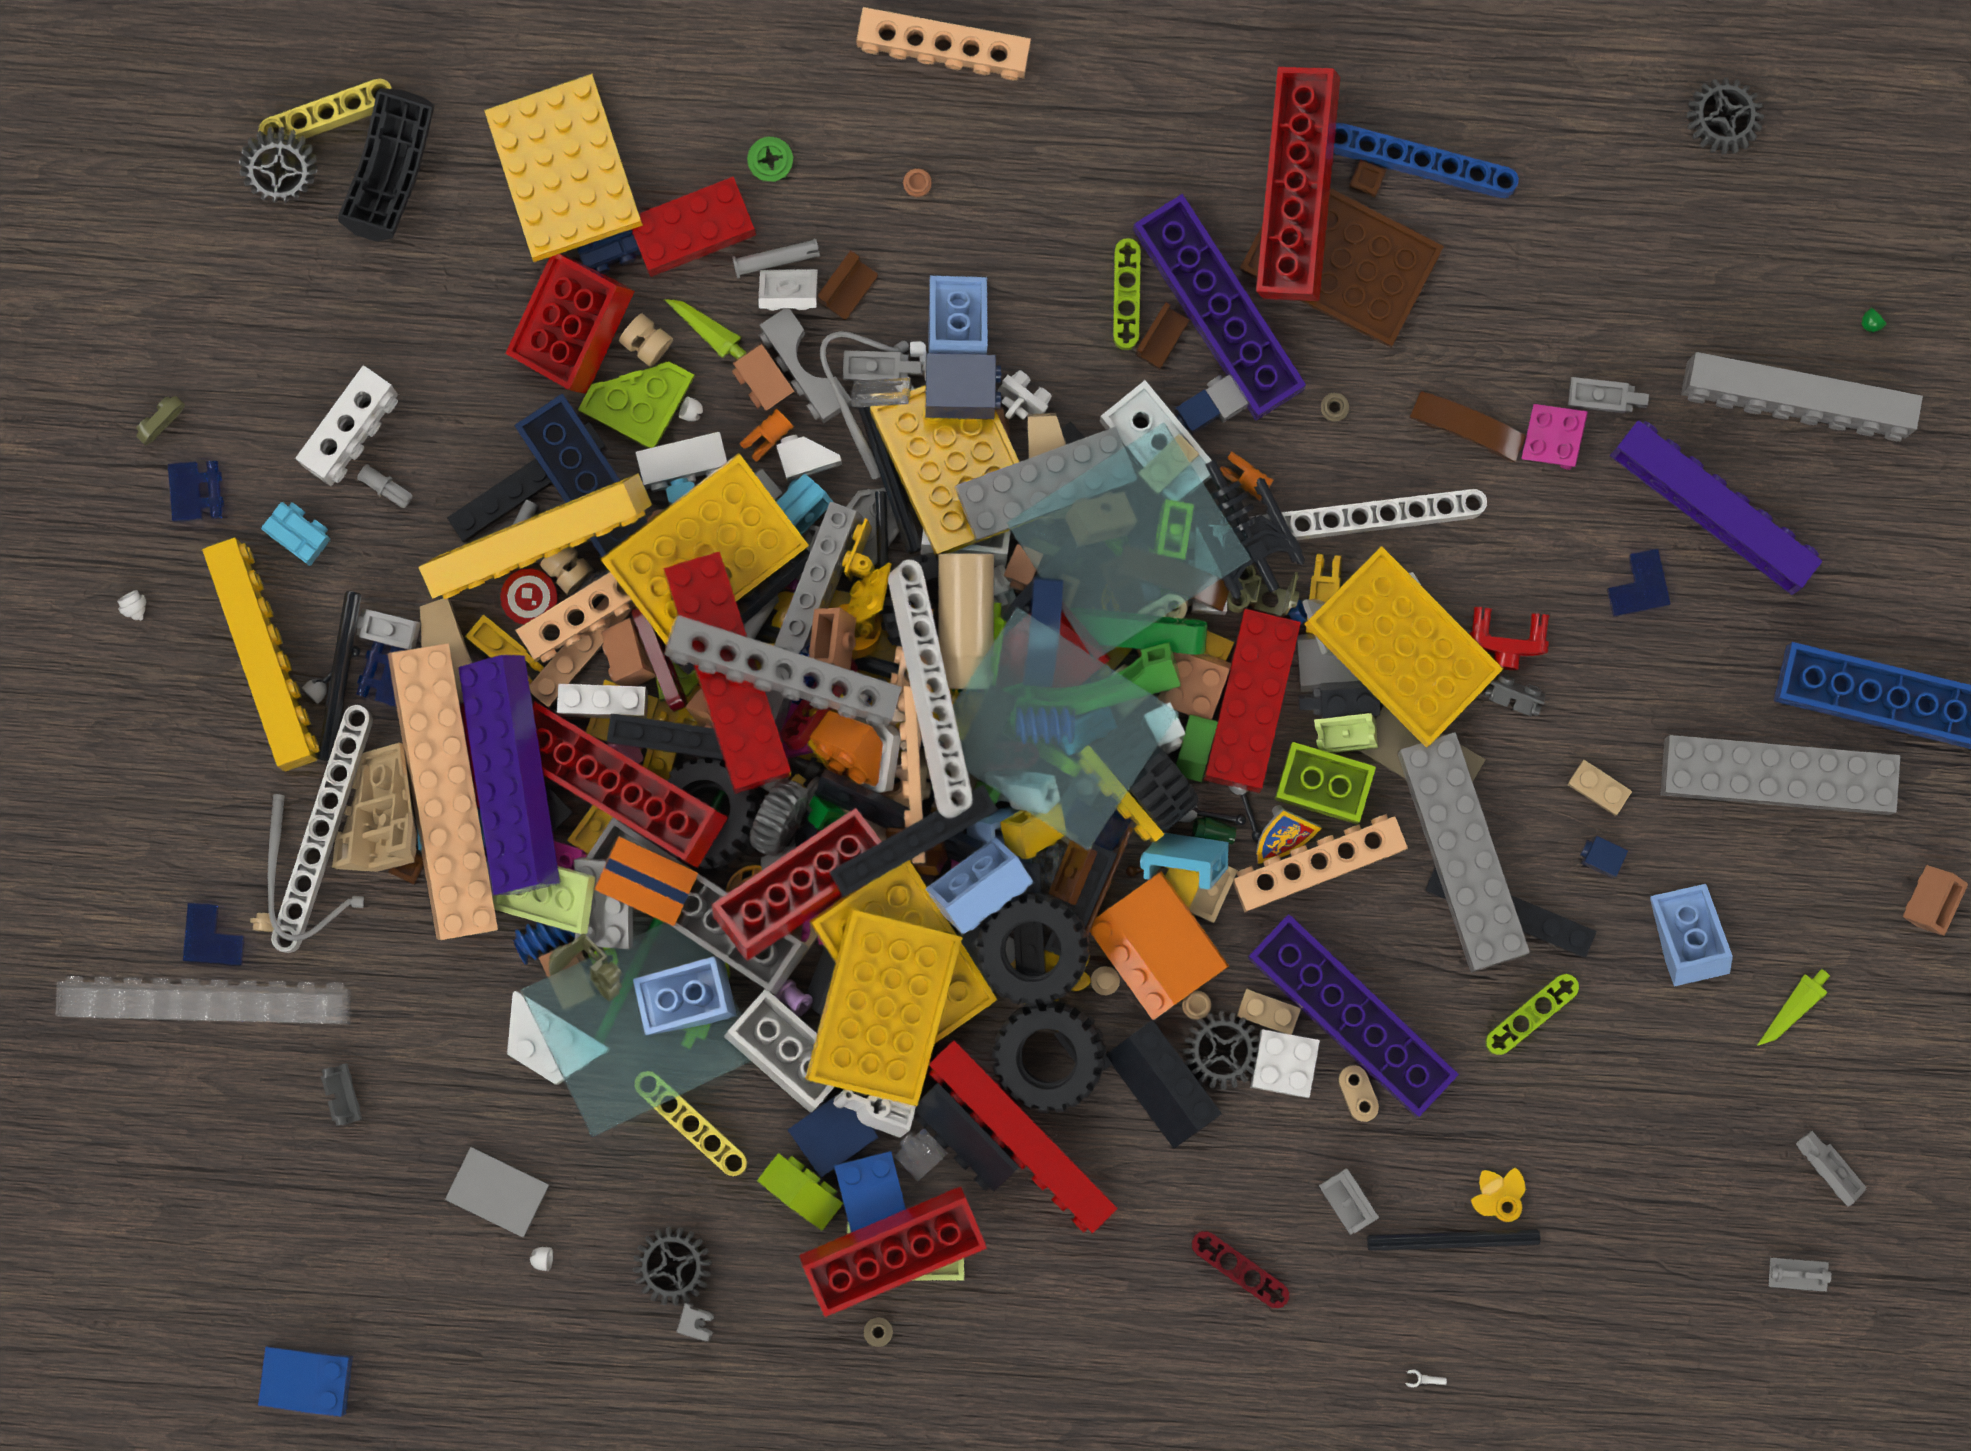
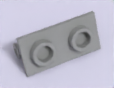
[1768,1258,1831,1292]

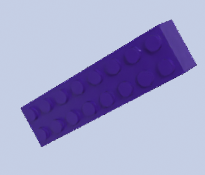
[1133,194,1306,421]
[1610,420,1822,595]
[458,655,560,895]
[1247,914,1459,1117]

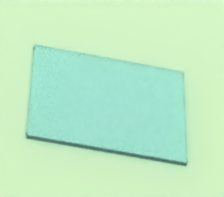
[1007,422,1251,661]
[938,607,1179,851]
[521,923,751,1138]

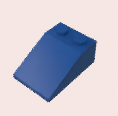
[834,1151,906,1232]
[258,1347,353,1417]

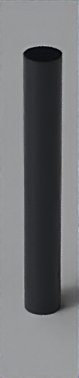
[875,491,889,569]

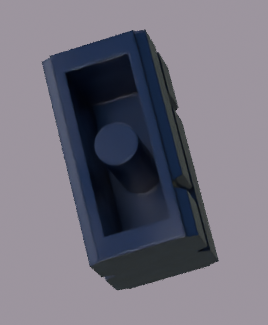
[577,230,640,274]

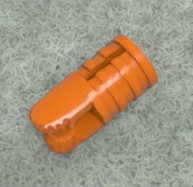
[739,408,794,462]
[1220,451,1274,501]

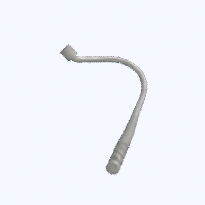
[820,331,910,479]
[268,794,364,941]

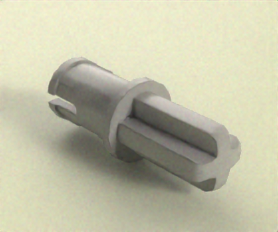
[357,464,413,508]

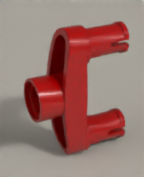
[1469,607,1550,671]

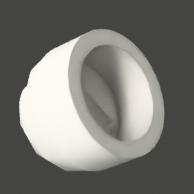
[679,397,703,422]
[530,1247,553,1271]

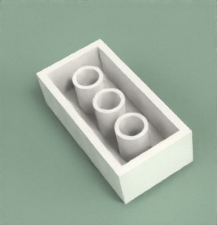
[724,989,834,1113]

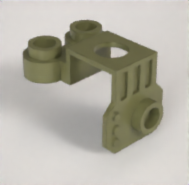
[1227,564,1299,617]
[549,934,622,1001]

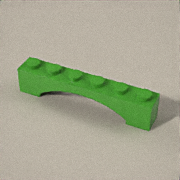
[1002,642,1181,732]

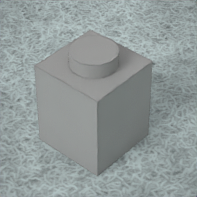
[1206,374,1248,423]

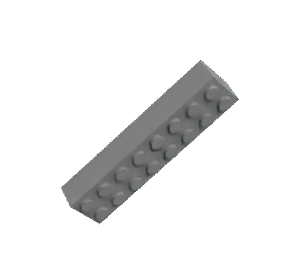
[1681,352,1923,441]
[1398,732,1530,973]
[1660,735,1900,815]
[586,818,808,995]

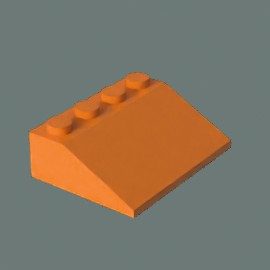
[1090,871,1229,1020]

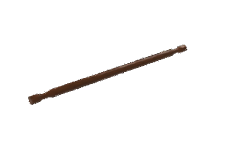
[1085,826,1133,935]

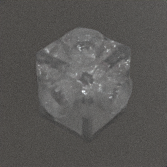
[1032,842,1067,885]
[894,1128,947,1181]

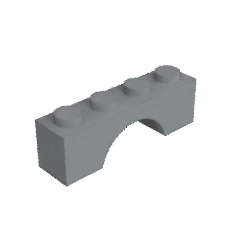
[759,308,852,423]

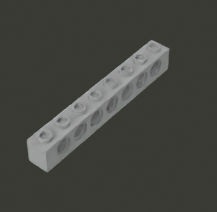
[765,501,864,732]
[664,615,902,727]

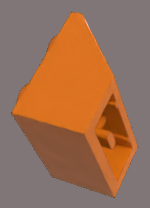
[810,710,883,787]

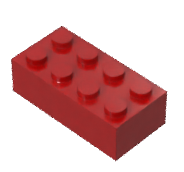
[631,176,756,277]

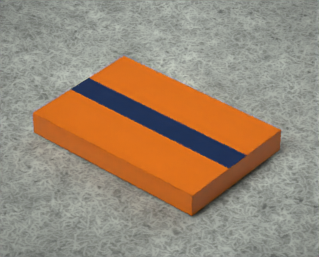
[593,836,698,926]

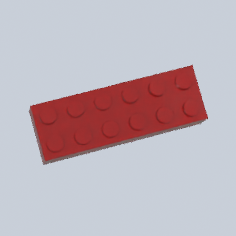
[1203,609,1301,793]
[712,808,882,961]
[799,1186,987,1317]

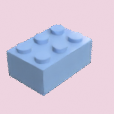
[925,837,1033,934]

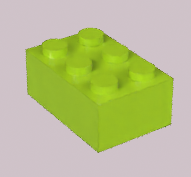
[1274,742,1376,825]

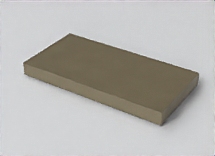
[1358,705,1486,782]

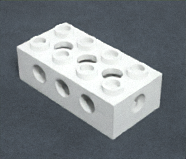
[295,365,398,486]
[1100,380,1212,502]

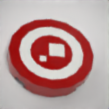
[500,568,558,625]

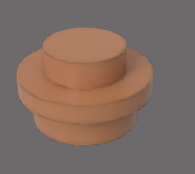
[903,169,932,197]

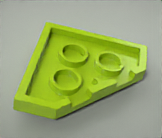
[578,361,695,448]

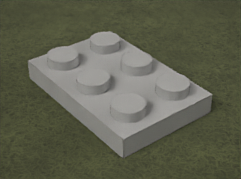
[574,858,633,949]

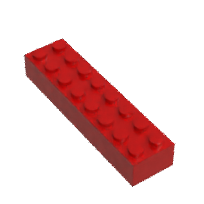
[1256,67,1341,301]
[664,551,791,794]
[532,702,728,868]
[929,1040,1118,1233]

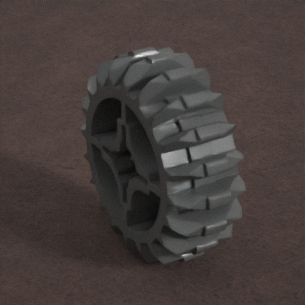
[1686,78,1764,155]
[239,127,317,204]
[750,779,809,857]
[1183,1011,1260,1090]
[633,1227,712,1306]

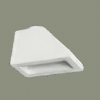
[776,435,842,482]

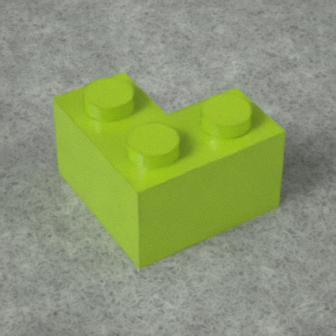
[757,1153,843,1231]

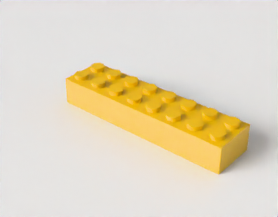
[419,473,652,600]
[202,538,320,772]

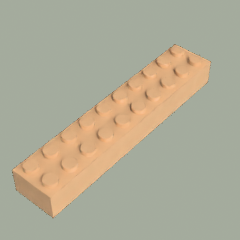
[388,643,498,940]

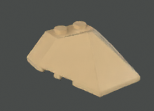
[332,743,417,872]

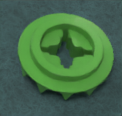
[747,137,793,182]

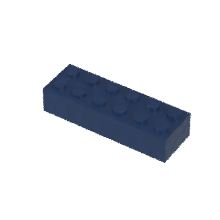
[514,393,648,557]

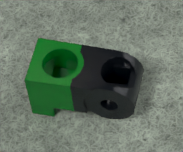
[795,795,846,847]

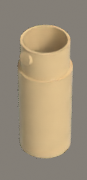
[938,554,994,689]

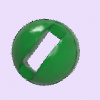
[1862,307,1887,332]

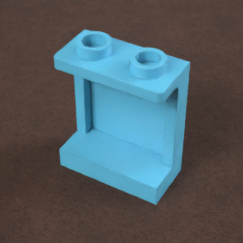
[1140,833,1229,890]

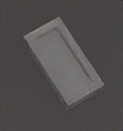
[851,378,912,407]

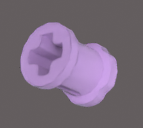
[774,979,813,1017]

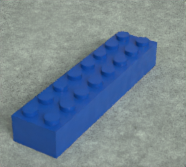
[1774,642,1971,749]

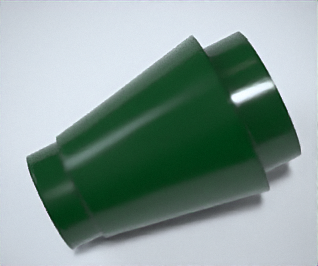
[1192,816,1236,845]

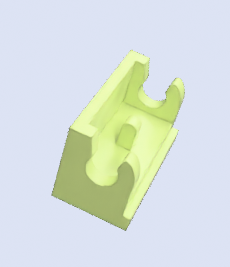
[1314,713,1378,753]

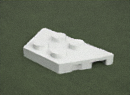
[842,694,901,793]
[507,991,610,1085]

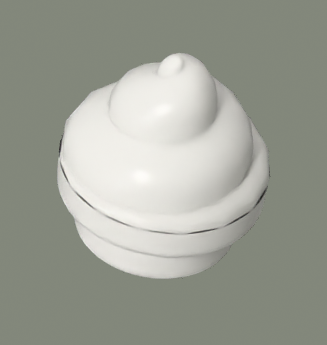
[117,590,146,621]

